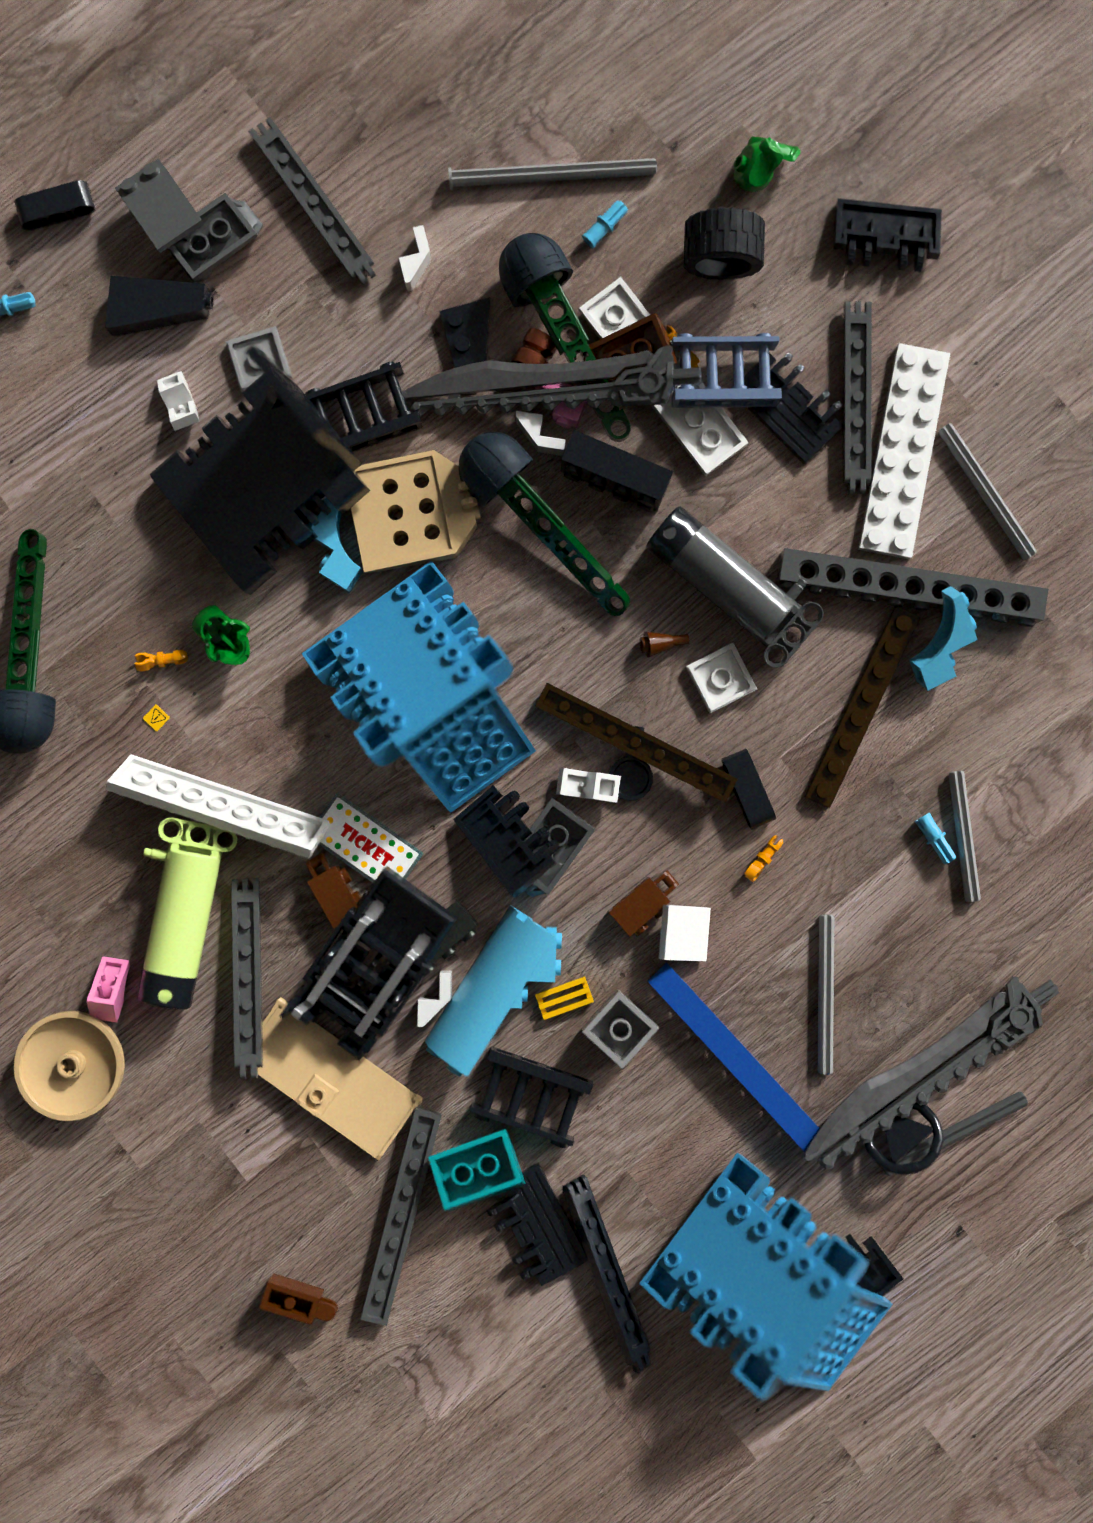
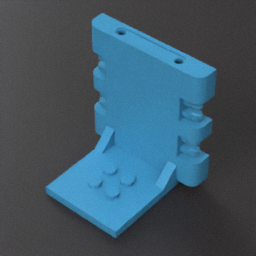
[302,560,536,813]
[639,1153,893,1399]

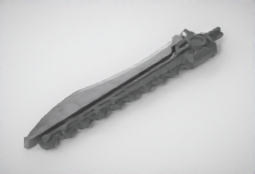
[402,345,702,417]
[803,977,1059,1169]

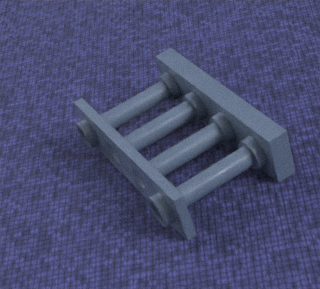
[671,333,782,408]

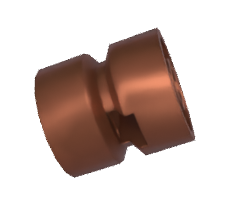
[512,328,557,364]

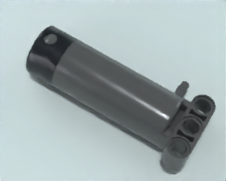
[646,506,824,668]

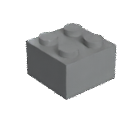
[582,989,659,1069]

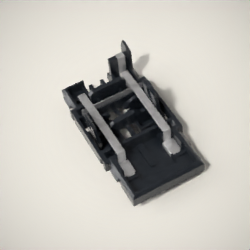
[279,866,458,1060]

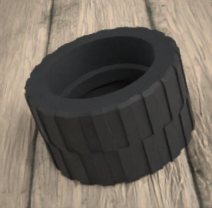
[683,207,765,280]

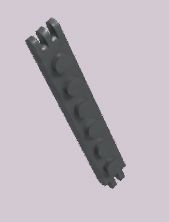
[248,117,376,284]
[843,301,872,494]
[231,878,263,1079]

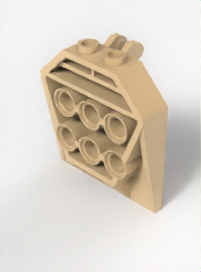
[351,450,481,574]

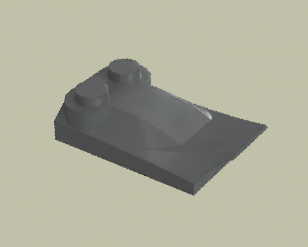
[167,193,263,283]
[524,798,595,897]

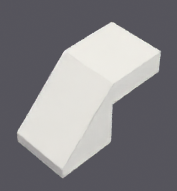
[399,225,431,292]
[157,371,199,431]
[516,411,566,456]
[556,768,621,803]
[417,971,452,1027]

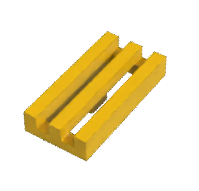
[535,976,594,1020]

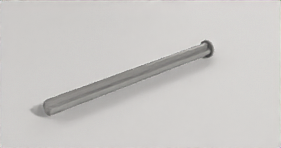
[448,158,657,190]

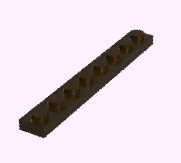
[804,606,920,808]
[535,683,738,803]

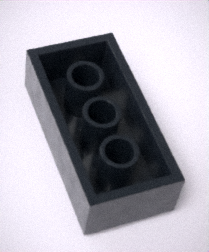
[561,430,674,512]

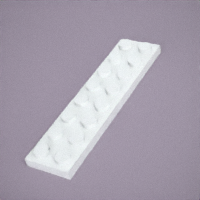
[579,277,749,476]
[858,343,950,560]
[106,754,329,859]

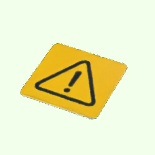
[143,705,170,731]

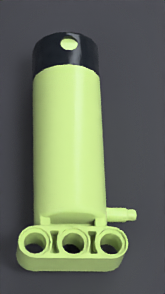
[137,817,237,1010]

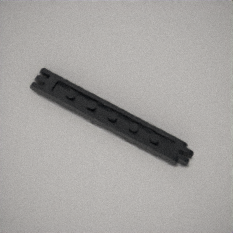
[562,1175,651,1374]

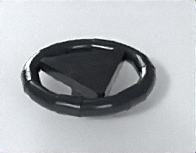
[864,1096,943,1175]

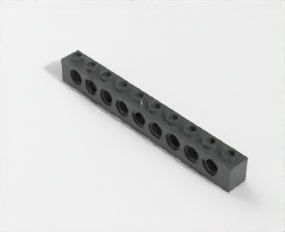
[776,548,1049,627]

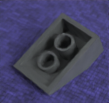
[115,159,204,253]

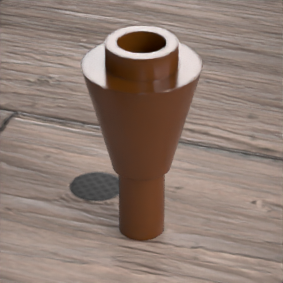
[639,631,690,658]

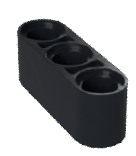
[14,180,95,231]
[721,749,776,830]

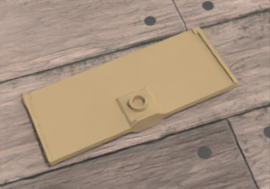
[249,997,423,1161]

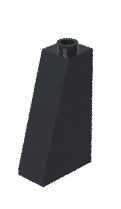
[105,276,214,336]

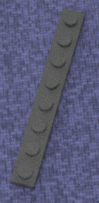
[360,1107,442,1326]

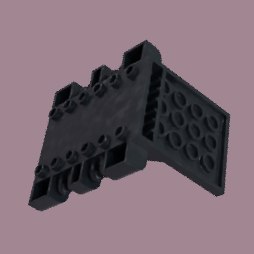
[150,344,371,595]

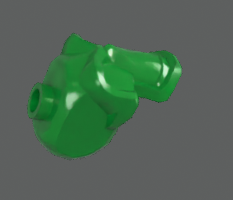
[733,136,801,193]
[192,605,250,665]

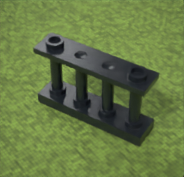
[305,362,423,452]
[470,1046,593,1148]

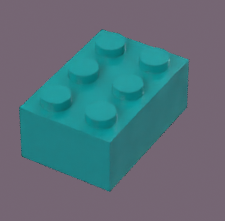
[428,1129,526,1212]

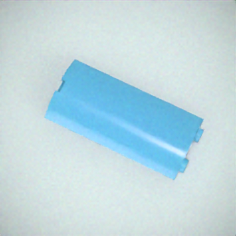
[425,905,555,1077]

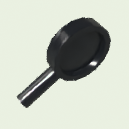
[609,726,653,801]

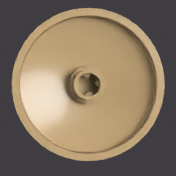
[14,1011,125,1121]

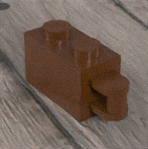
[305,853,362,929]
[608,870,679,937]
[259,1273,338,1325]

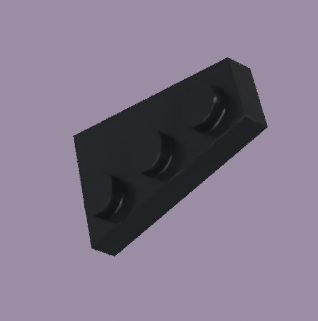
[439,297,490,368]

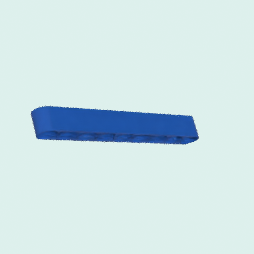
[647,962,820,1152]

